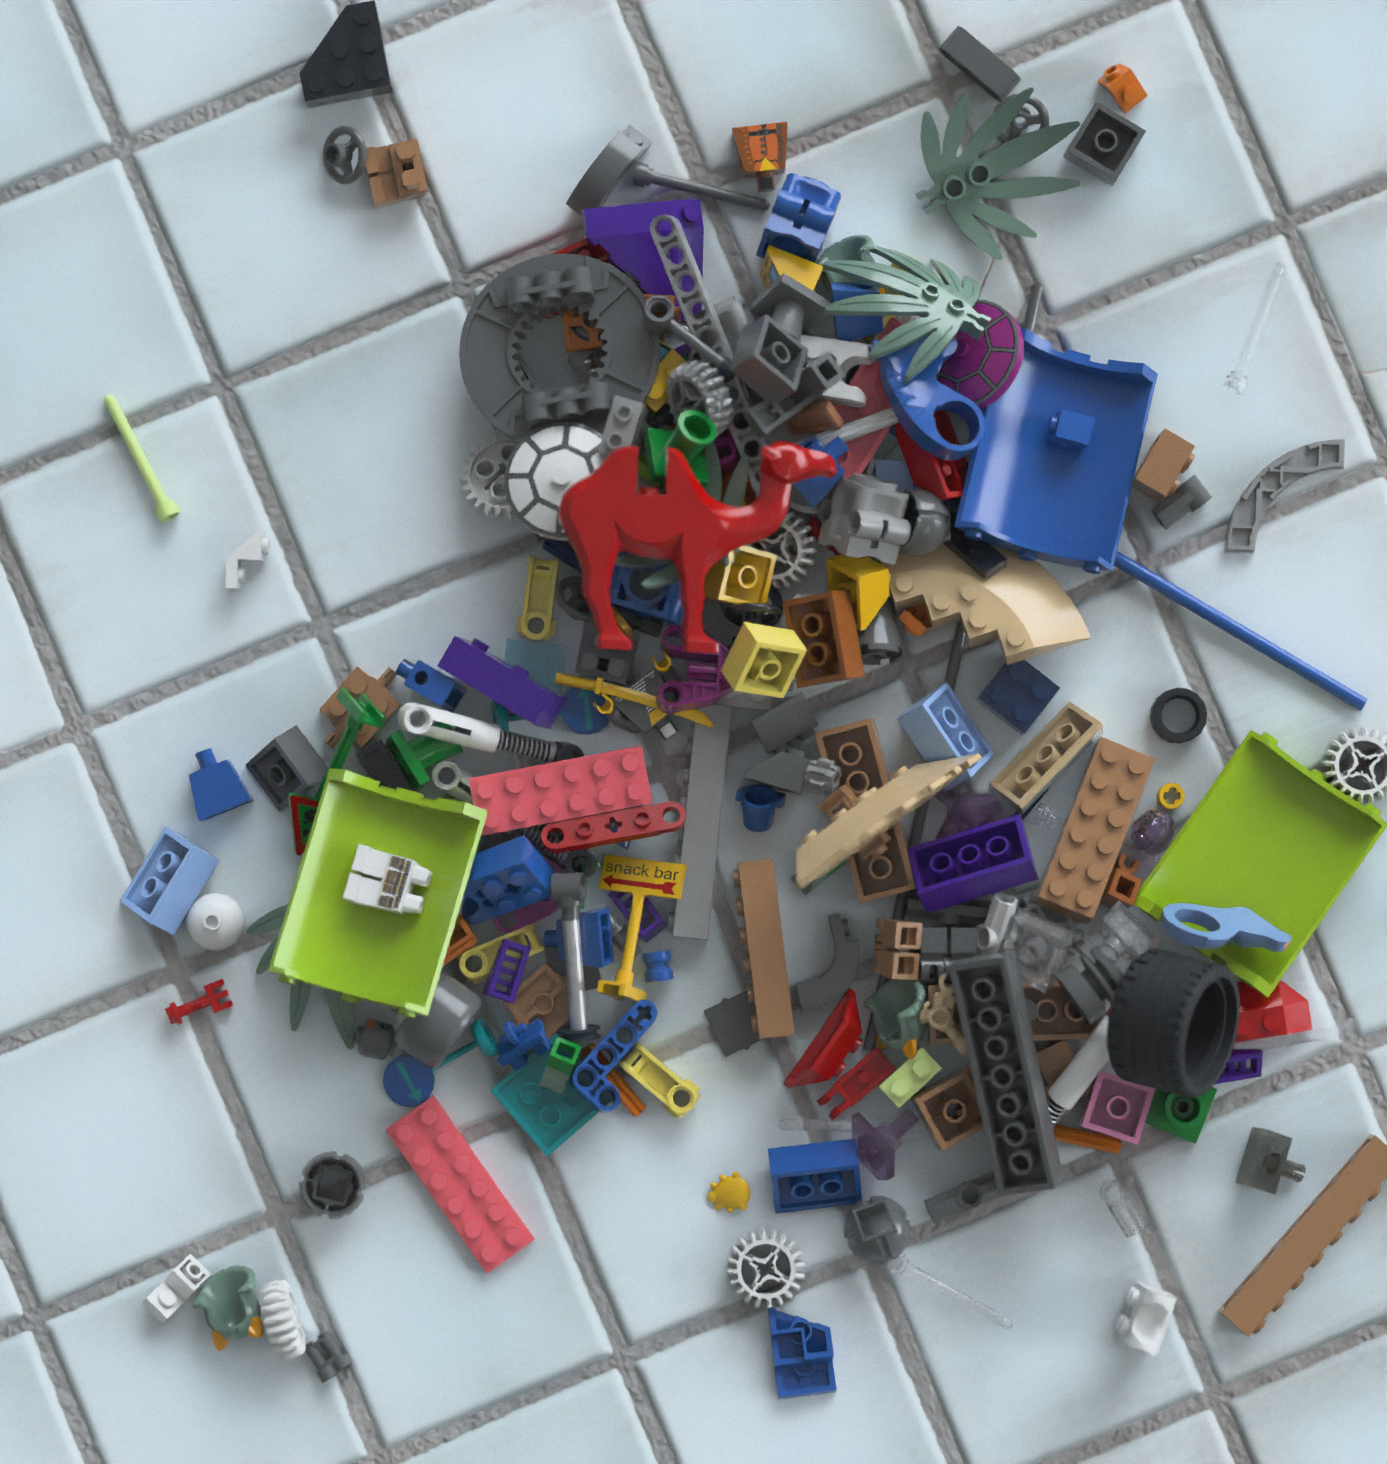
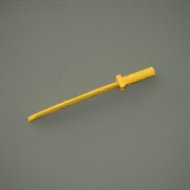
[555,672,713,728]

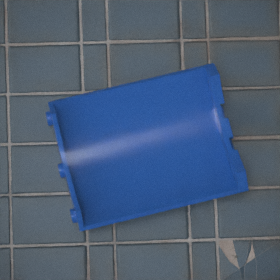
[954,329,1158,574]

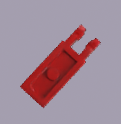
[816,1046,896,1120]

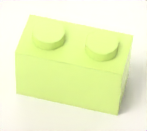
[877,1046,942,1108]

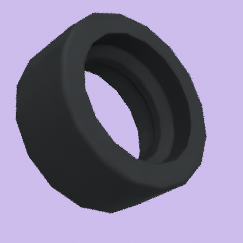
[1150,688,1207,744]

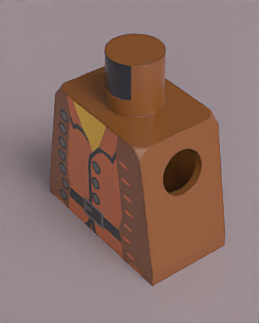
[732,122,788,192]

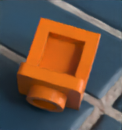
[1098,63,1148,114]
[898,603,932,637]

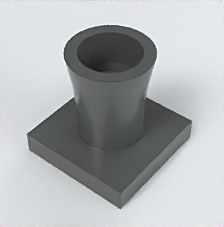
[750,273,832,343]

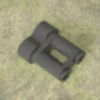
[305,1331,352,1383]

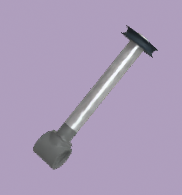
[551,872,601,1042]

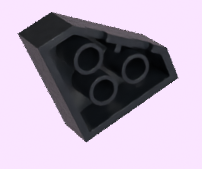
[300,0,393,108]

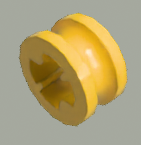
[1157,783,1185,810]

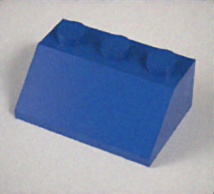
[768,1138,862,1214]

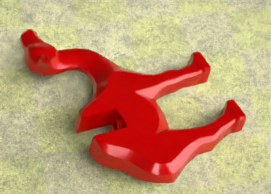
[557,441,837,653]

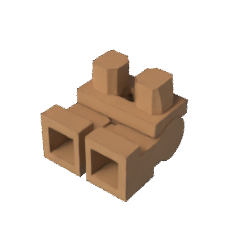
[366,139,428,209]
[872,918,923,980]

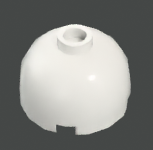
[186,893,246,951]

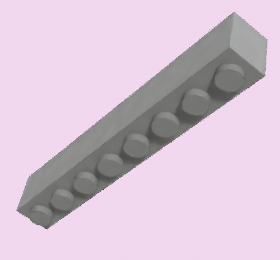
[668,705,732,940]

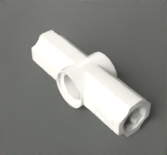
[975,892,1019,956]

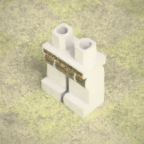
[343,844,432,916]

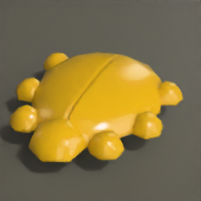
[707,1171,750,1214]

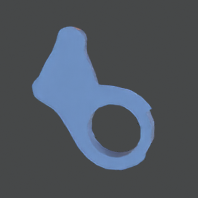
[1160,903,1291,952]

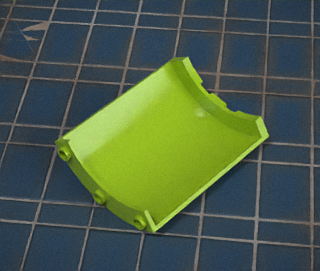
[1134,730,1387,997]
[268,768,488,1018]

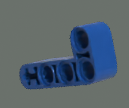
[569,1000,657,1114]

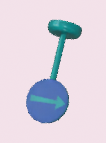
[491,687,610,735]
[383,1018,499,1107]

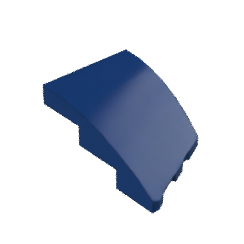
[768,1307,837,1400]

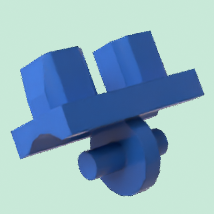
[496,1018,550,1070]

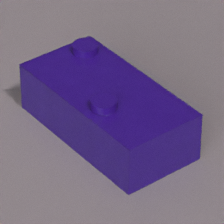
[437,636,567,729]
[907,814,1039,913]

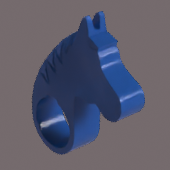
[868,332,985,461]

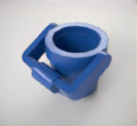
[735,784,786,832]

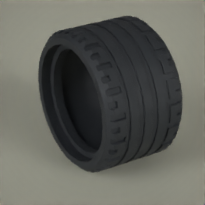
[1107,948,1240,1098]

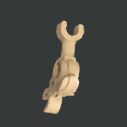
[920,973,967,1056]

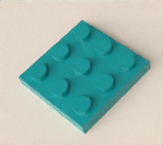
[490,1033,613,1157]

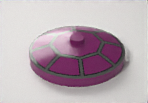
[925,300,1024,413]

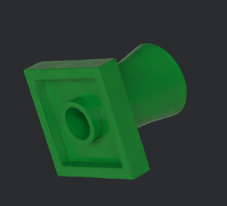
[643,410,716,490]
[385,721,463,792]
[1145,1087,1217,1144]

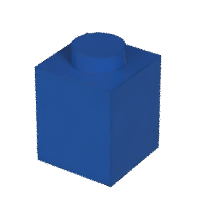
[1046,409,1095,452]

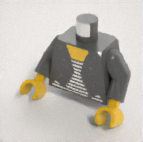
[592,650,679,741]

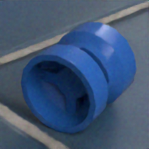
[642,950,674,983]

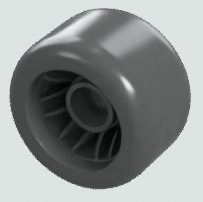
[393,972,482,1069]

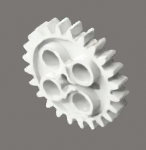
[459,433,519,521]

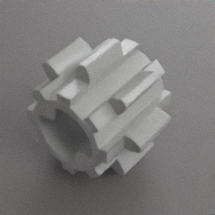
[804,758,842,795]

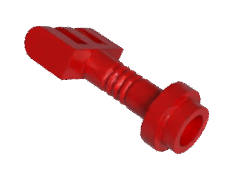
[165,979,234,1025]

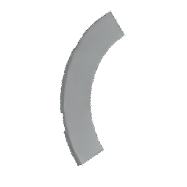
[1224,439,1345,553]

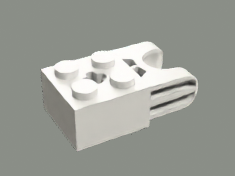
[801,335,875,408]
[1115,1282,1177,1356]

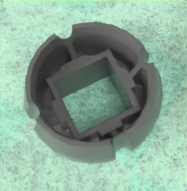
[899,488,951,556]
[299,1151,367,1219]
[843,1195,911,1264]

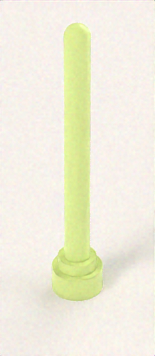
[104,395,181,523]

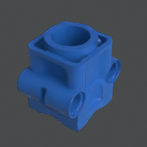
[756,173,841,263]
[609,551,683,625]

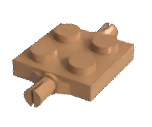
[319,666,402,749]
[502,962,569,1038]

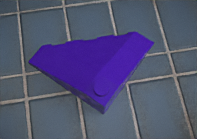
[581,199,704,321]

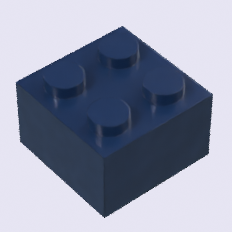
[976,660,1060,735]

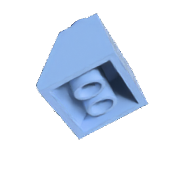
[897,682,995,791]
[120,827,219,935]

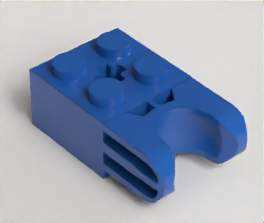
[462,835,554,925]

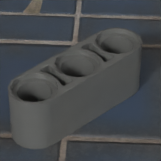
[939,26,1021,102]

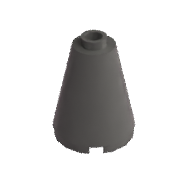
[856,594,903,665]

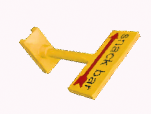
[597,854,687,1002]

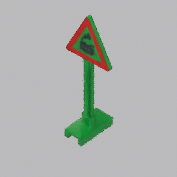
[288,687,387,856]

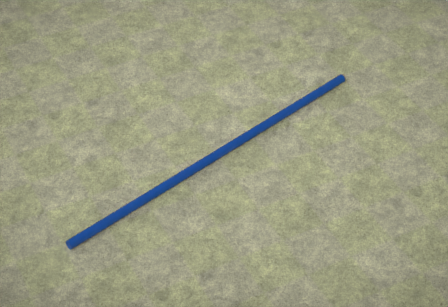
[888,424,1367,711]

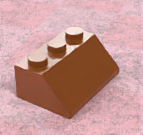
[782,589,865,688]

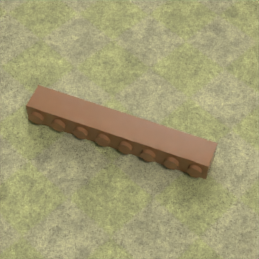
[1218,1134,1387,1337]

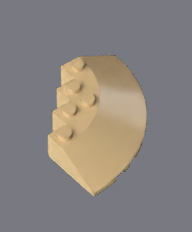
[878,543,1091,665]
[796,753,982,888]

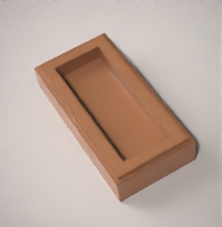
[785,401,844,435]

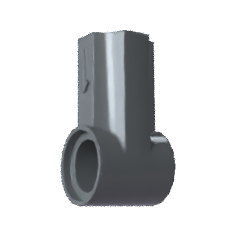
[1151,475,1212,530]

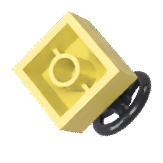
[721,603,807,698]

